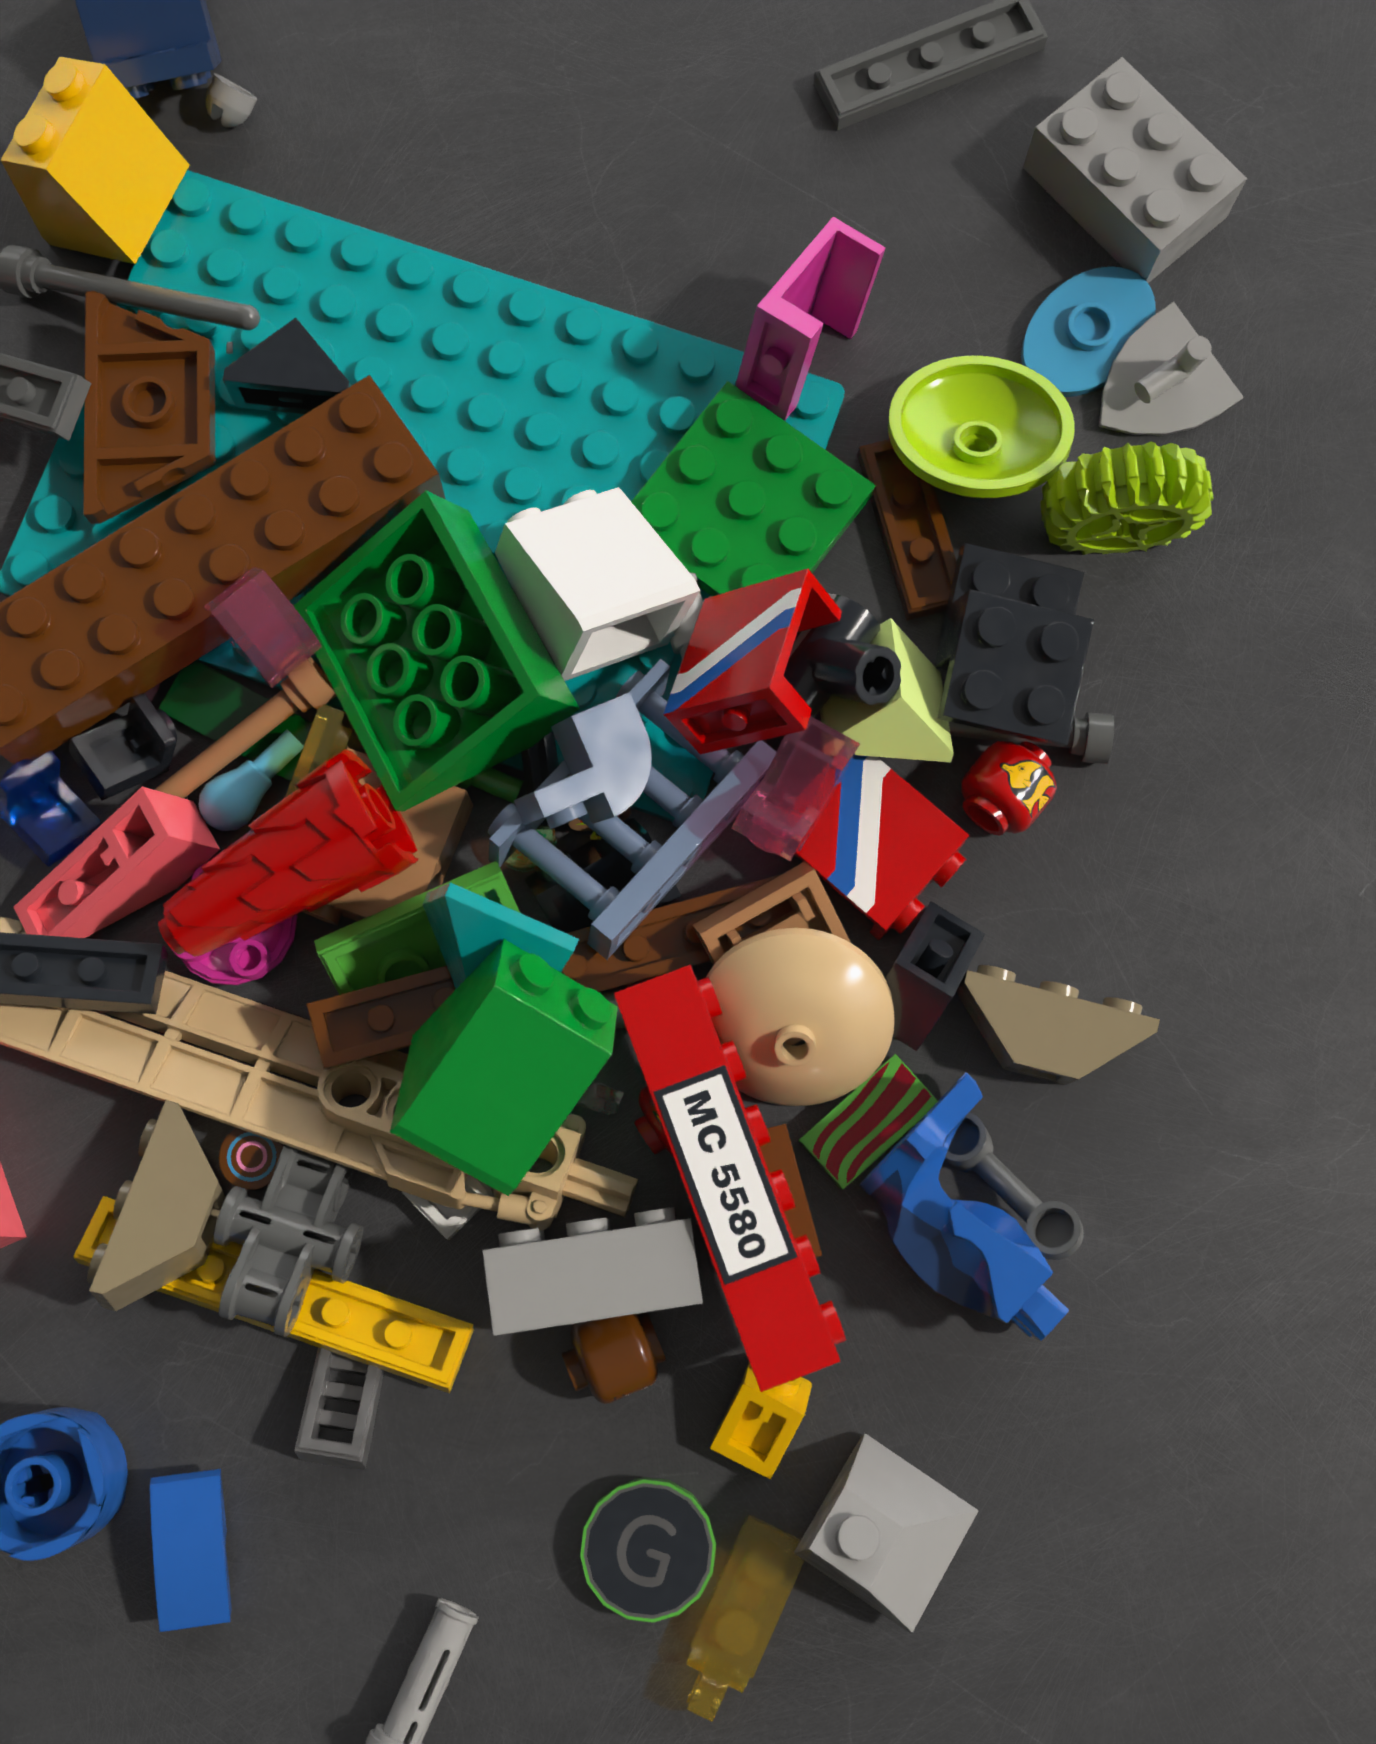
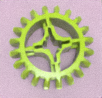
[1040,441,1213,555]

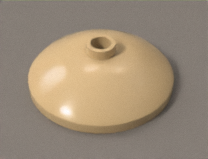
[707,928,895,1106]

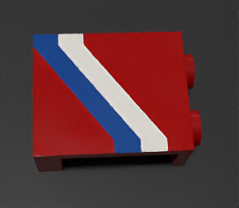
[663,568,842,755]
[765,754,969,941]

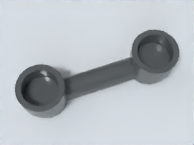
[945,1112,1084,1260]

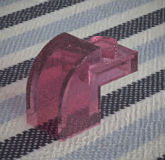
[204,566,322,688]
[732,716,860,861]

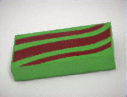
[798,1054,938,1190]

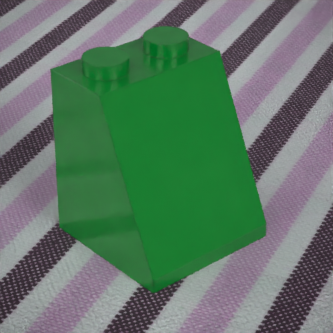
[390,939,618,1196]

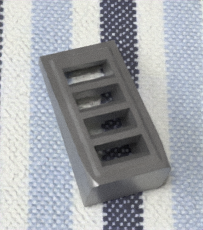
[294,1347,384,1470]

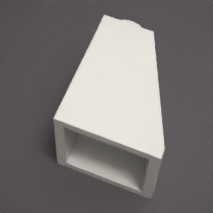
[495,487,700,681]

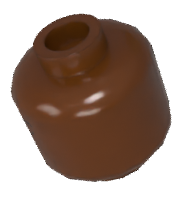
[562,1312,666,1404]

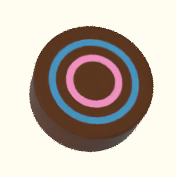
[219,1128,284,1191]

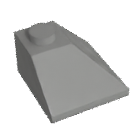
[794,1433,979,1633]

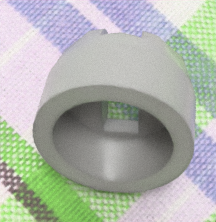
[204,74,257,128]

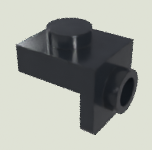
[68,693,177,801]

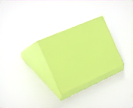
[820,618,954,762]

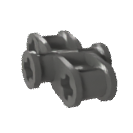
[214,1145,363,1337]

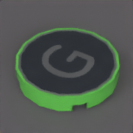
[580,1477,716,1622]

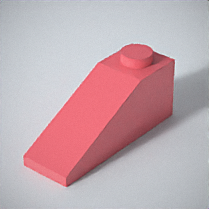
[14,786,220,938]

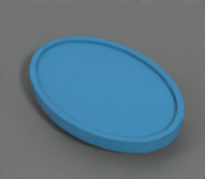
[1021,267,1156,397]

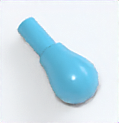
[198,729,305,831]

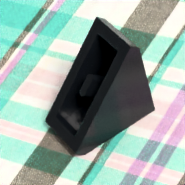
[223,318,351,414]

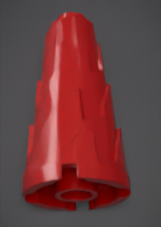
[158,749,419,957]

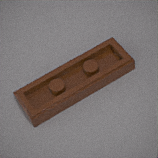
[857,439,957,620]

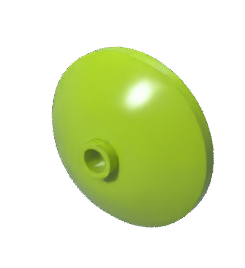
[888,356,1075,498]

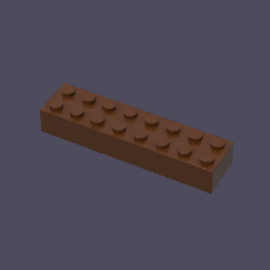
[0,375,446,770]

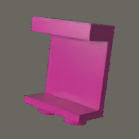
[735,217,886,420]

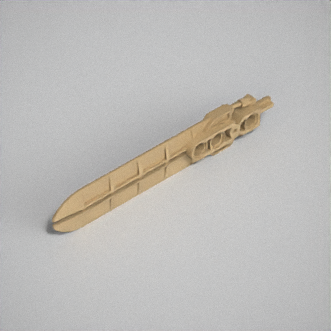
[0,917,638,1231]

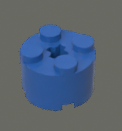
[0,1407,128,1560]

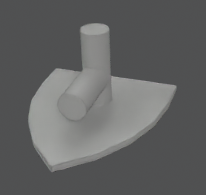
[1099,302,1244,435]

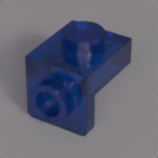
[0,751,101,867]

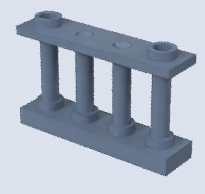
[488,659,780,960]

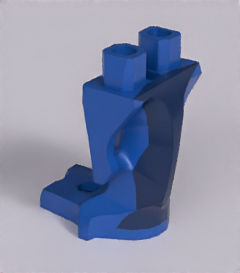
[859,1072,1069,1341]

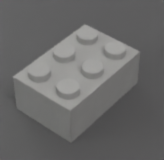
[1023,57,1247,283]
[483,1207,703,1336]

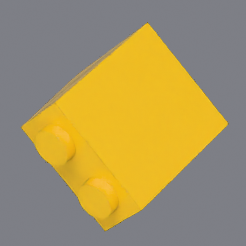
[1,57,190,264]

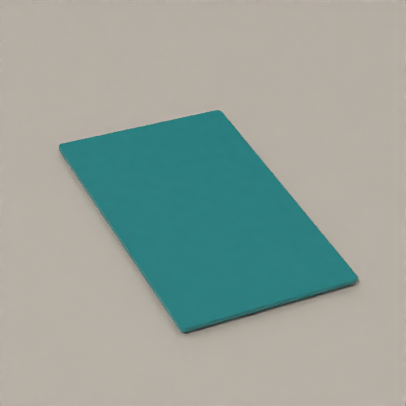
[0,170,845,822]

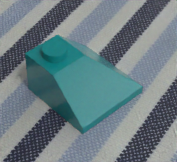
[422,882,579,989]

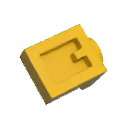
[710,1362,812,1480]

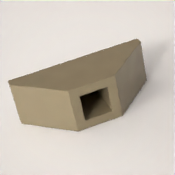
[956,965,1160,1085]
[87,1100,226,1311]

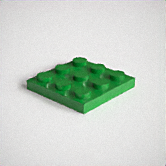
[631,381,876,596]

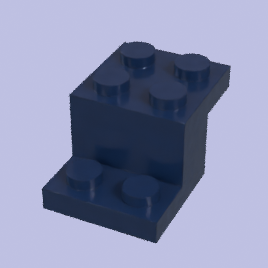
[75,0,222,99]

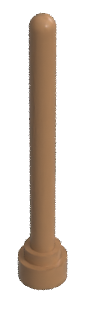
[154,654,337,798]

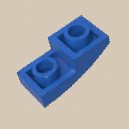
[150,1469,232,1632]

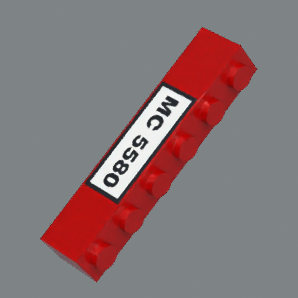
[614,964,846,1392]

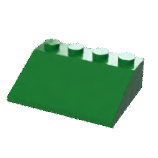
[292,490,580,812]

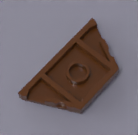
[83,291,215,524]

